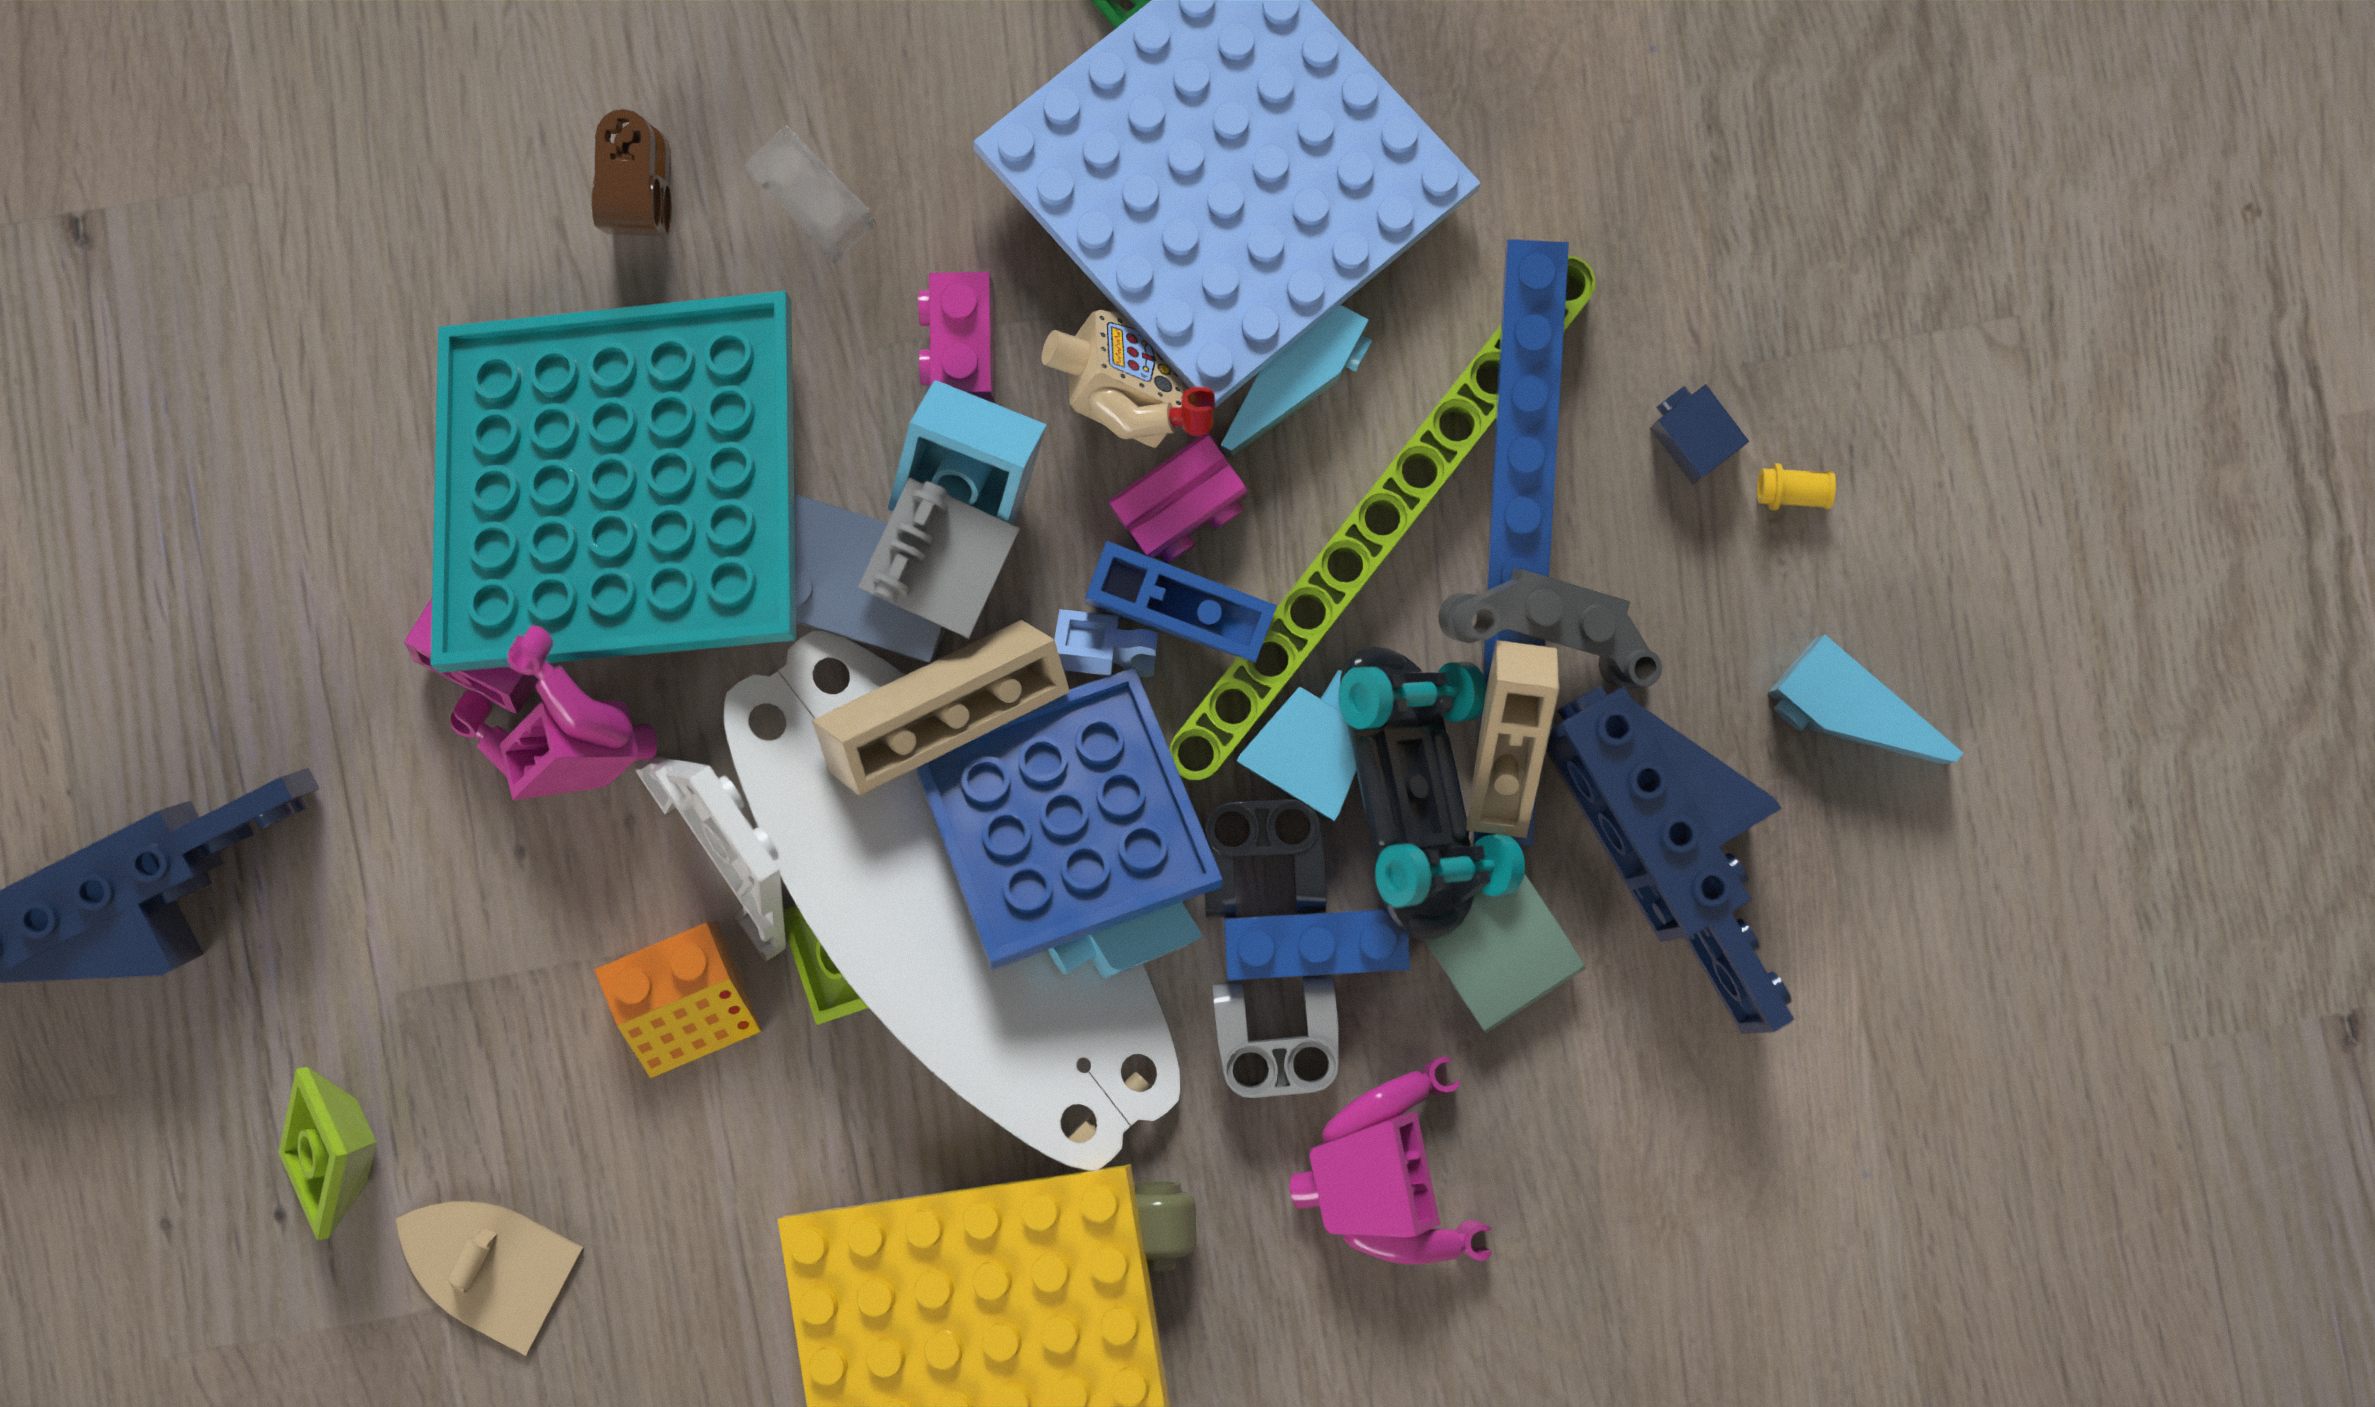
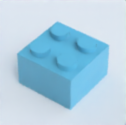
[888,380,1047,525]

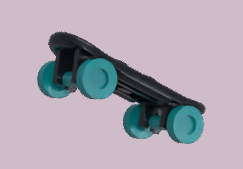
[1338,647,1525,940]

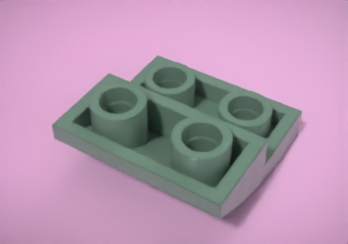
[1423,873,1586,1034]

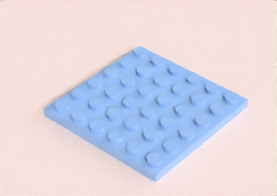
[973,0,1481,408]

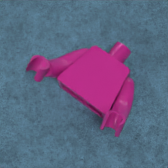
[450,626,657,800]
[1289,1056,1492,1265]

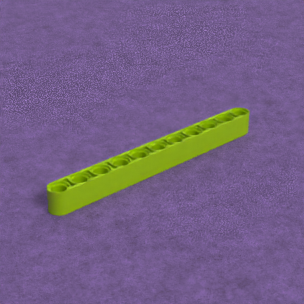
[1169,256,1595,782]

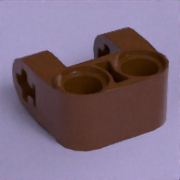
[592,109,672,236]

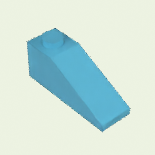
[1221,305,1372,458]
[1768,635,1964,764]

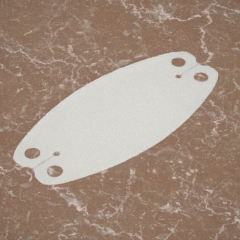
[724,631,1180,1170]

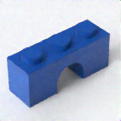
[1224,909,1410,980]

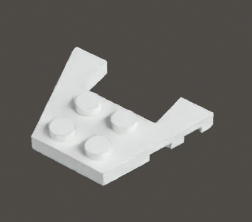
[635,756,786,962]

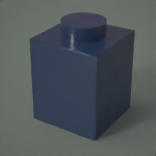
[1650,384,1750,484]

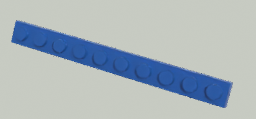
[1472,239,1569,847]

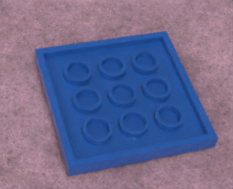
[915,667,1223,970]

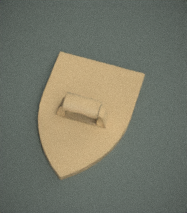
[396,1201,584,1356]

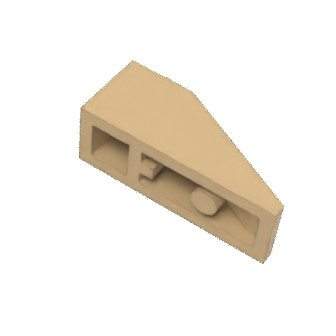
[1467,640,1559,838]

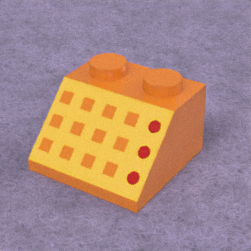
[594,921,762,1078]

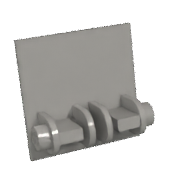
[858,477,1020,639]

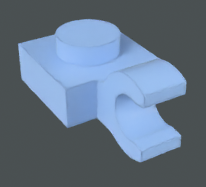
[1054,609,1158,677]

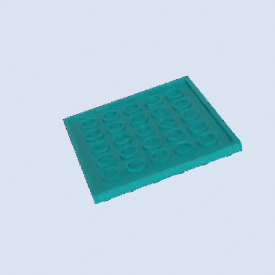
[431,290,796,673]

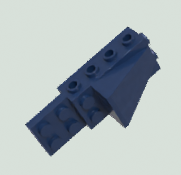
[1546,685,1795,1034]
[0,768,320,983]

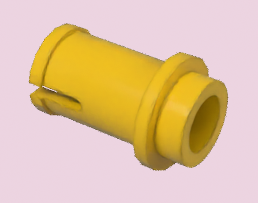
[1756,463,1836,511]

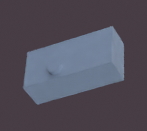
[794,494,948,665]

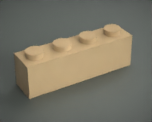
[812,620,1070,796]

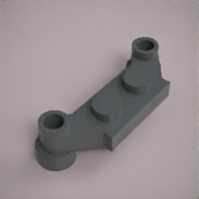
[1438,568,1662,689]

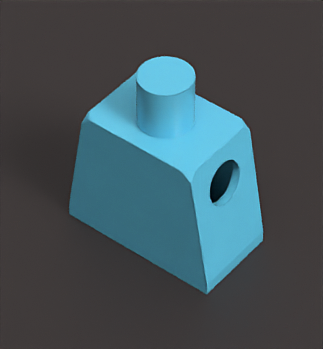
[1236,670,1357,822]
[1048,902,1203,979]

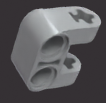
[1212,974,1339,1098]

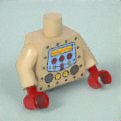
[1042,310,1215,448]

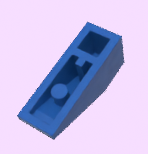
[1085,541,1277,663]

